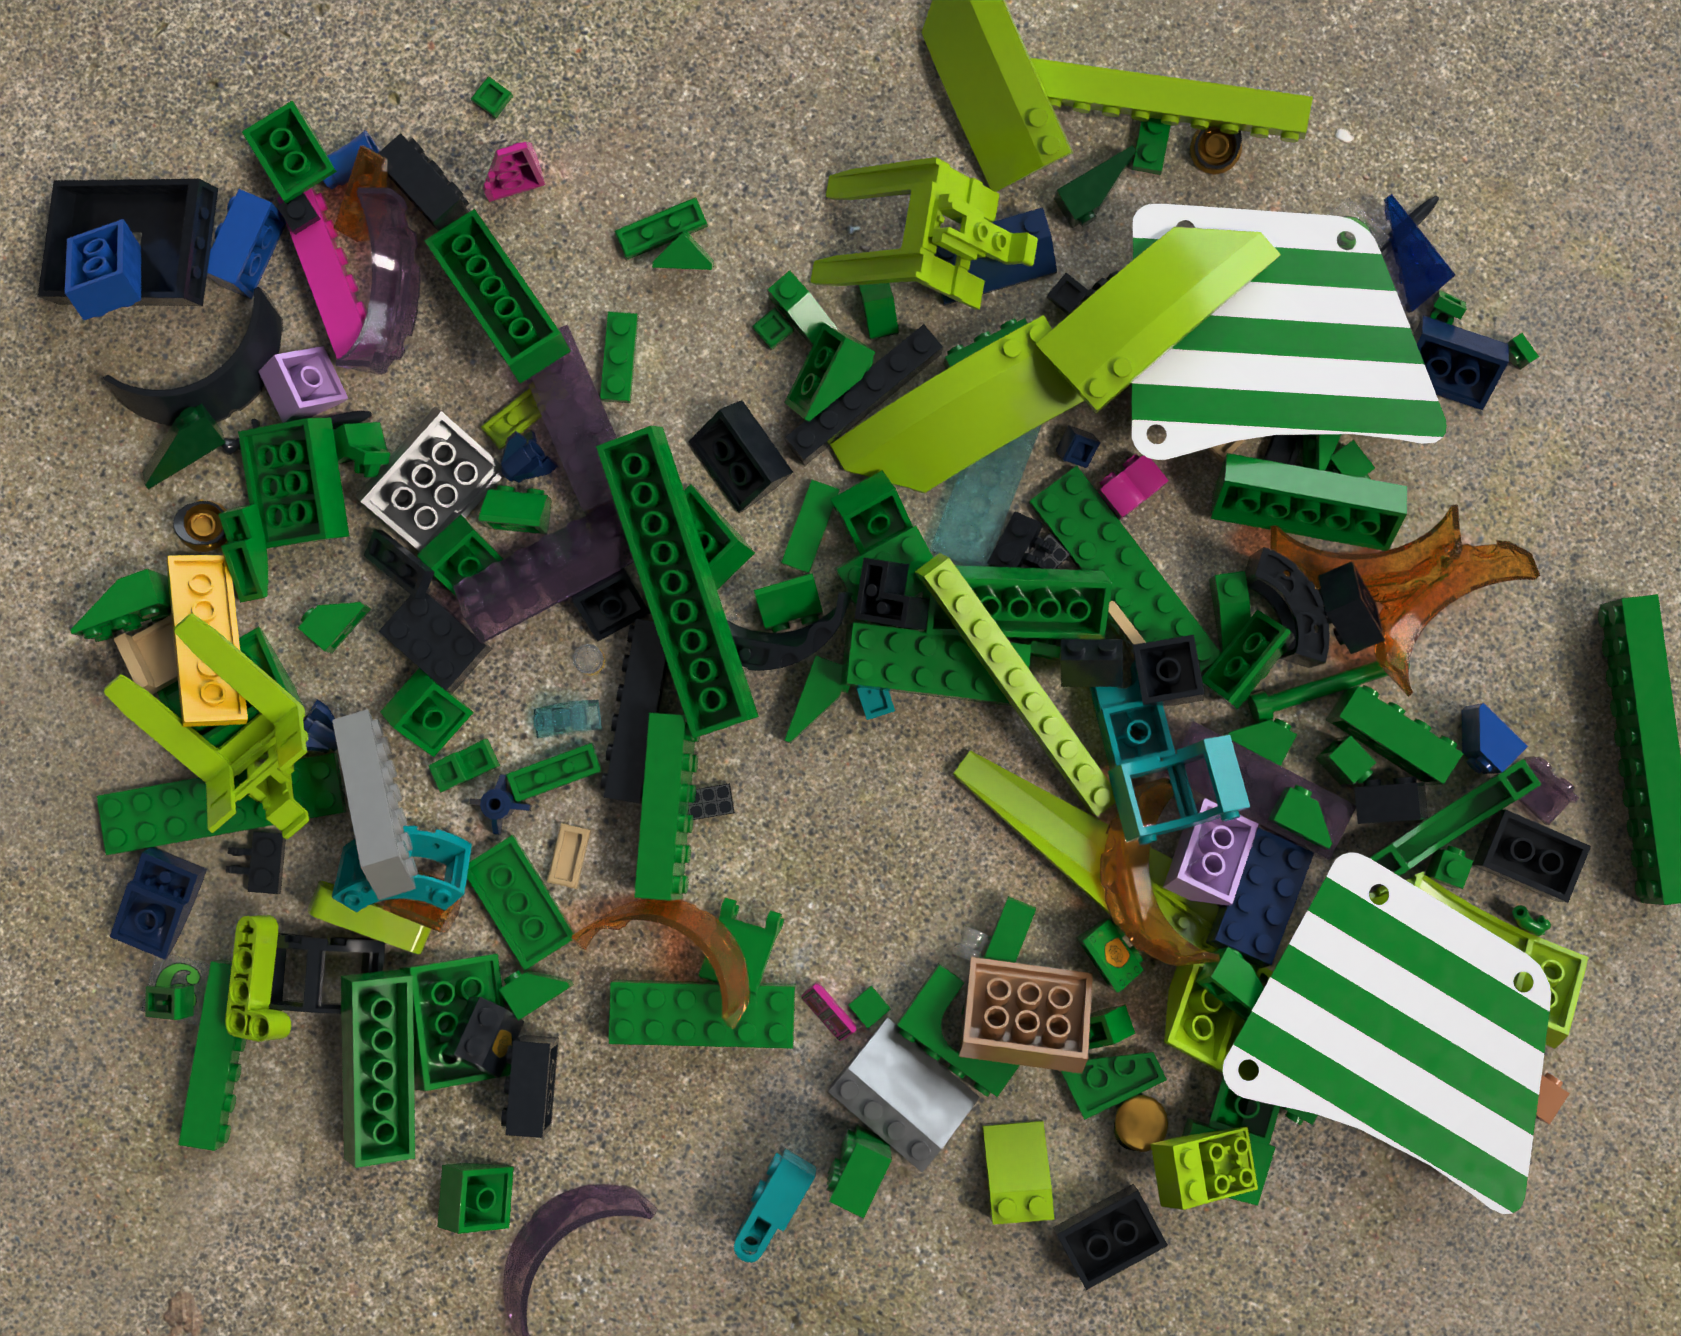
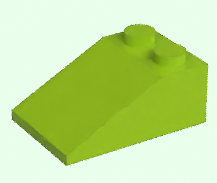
[982,1121,1055,1225]

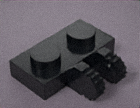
[987,511,1055,569]
[226,831,286,894]

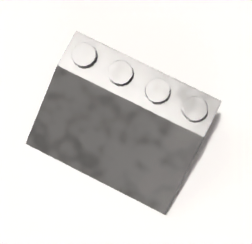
[355,407,503,552]
[828,1018,980,1172]

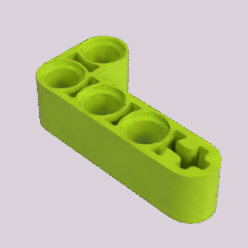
[307,880,433,954]
[225,915,291,1042]

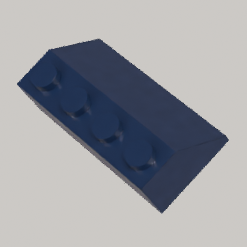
[934,207,1057,306]

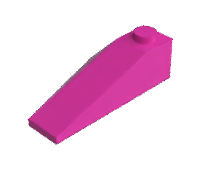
[483,142,545,202]

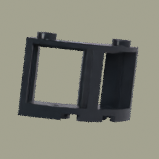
[1245,547,1330,668]
[269,933,385,1014]

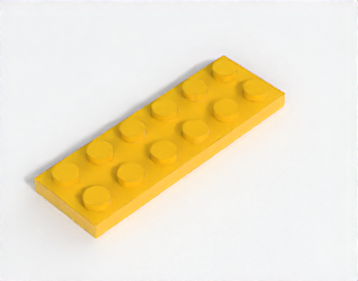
[166,555,248,727]

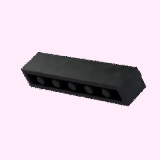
[785,324,943,466]
[600,619,668,804]

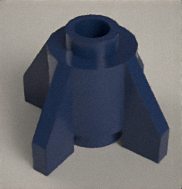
[500,430,558,483]
[303,699,338,753]
[469,774,532,835]

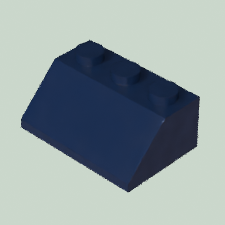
[1413,315,1509,410]

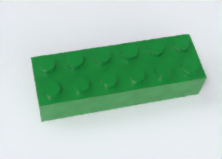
[424,209,571,384]
[1211,453,1407,552]
[922,565,1112,639]
[840,622,1032,706]
[634,713,700,901]
[341,969,415,1168]
[609,979,796,1049]

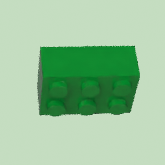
[834,525,934,622]

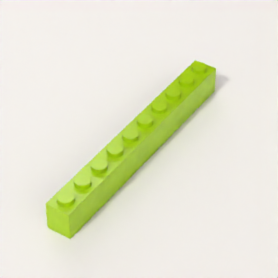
[1031,58,1313,143]
[916,553,1116,817]

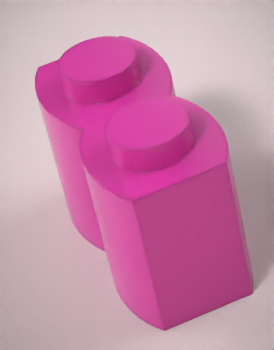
[1098,453,1169,520]

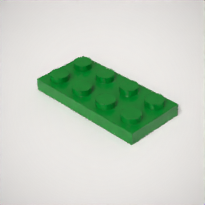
[467,835,577,971]

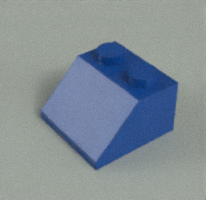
[1461,703,1528,774]

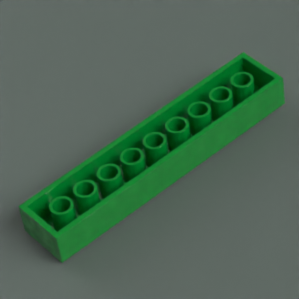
[596,425,759,739]
[1598,594,1681,905]

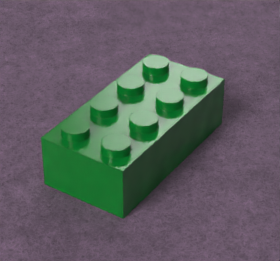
[1326,685,1463,785]
[826,1125,892,1219]

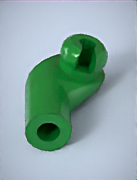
[1512,905,1551,936]

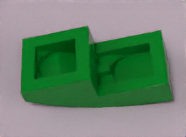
[428,739,500,793]

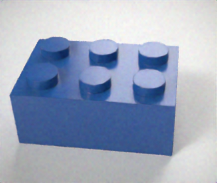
[207,189,286,300]
[65,219,141,320]

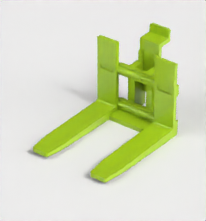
[811,157,1038,310]
[104,613,309,839]

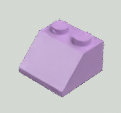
[258,346,348,423]

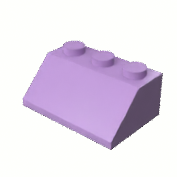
[1163,798,1259,906]

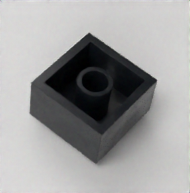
[1317,561,1385,654]

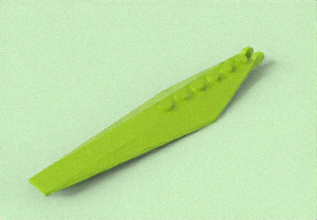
[952,750,1273,983]

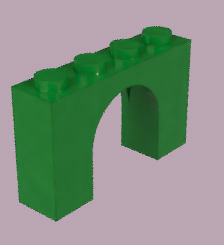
[897,963,1020,1097]

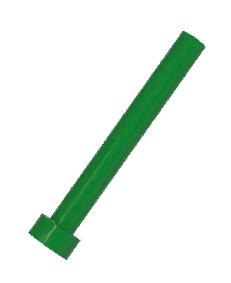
[1248,652,1410,723]

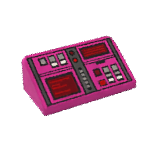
[801,982,857,1041]

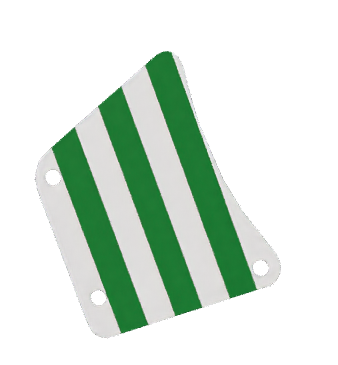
[1132,204,1447,460]
[1223,852,1551,1214]

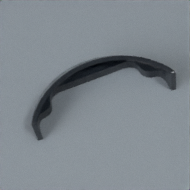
[103,286,283,426]
[727,592,853,671]

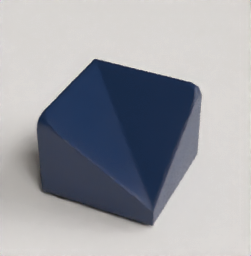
[1056,425,1101,468]

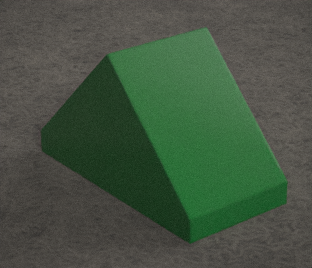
[652,230,714,270]
[858,283,899,340]
[333,422,388,464]
[145,985,194,1020]

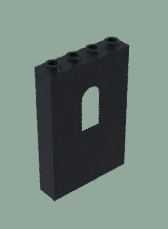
[38,178,219,306]

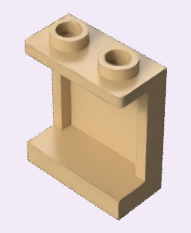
[114,615,178,695]

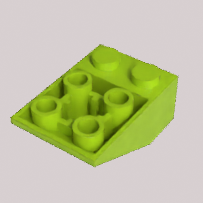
[1151,1127,1258,1210]

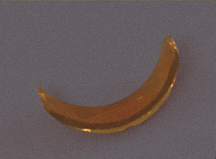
[1270,504,1463,603]
[1374,540,1540,697]
[1100,778,1220,966]
[571,899,750,1029]

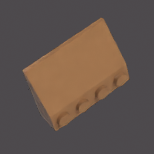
[959,957,1093,1074]

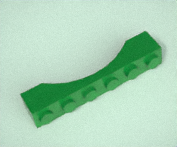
[1368,759,1542,886]

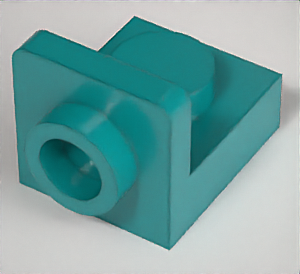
[856,687,895,720]

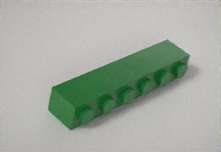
[178,960,247,1151]

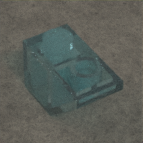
[533,700,602,738]

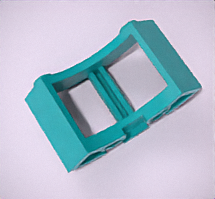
[1107,735,1250,845]
[332,826,472,913]

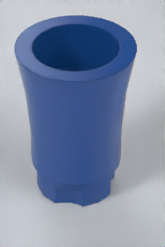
[323,130,382,189]

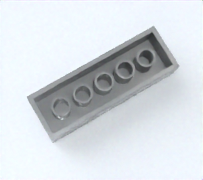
[332,709,418,900]

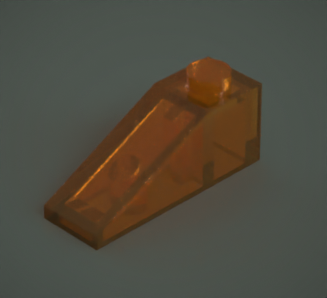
[334,145,388,242]

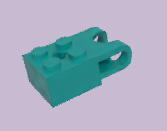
[1089,660,1176,770]
[734,1148,817,1263]

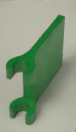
[698,898,785,994]

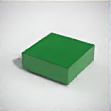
[471,76,513,119]
[752,307,794,351]
[848,985,891,1029]

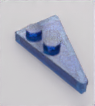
[1383,194,1455,313]

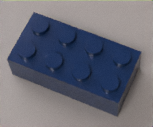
[1206,828,1314,968]

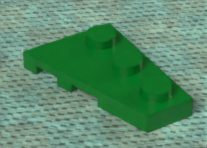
[1061,1052,1167,1120]

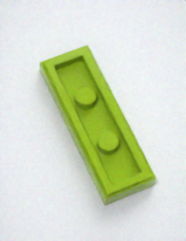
[481,371,569,450]

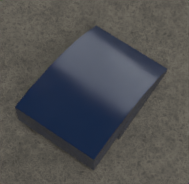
[110,847,207,960]

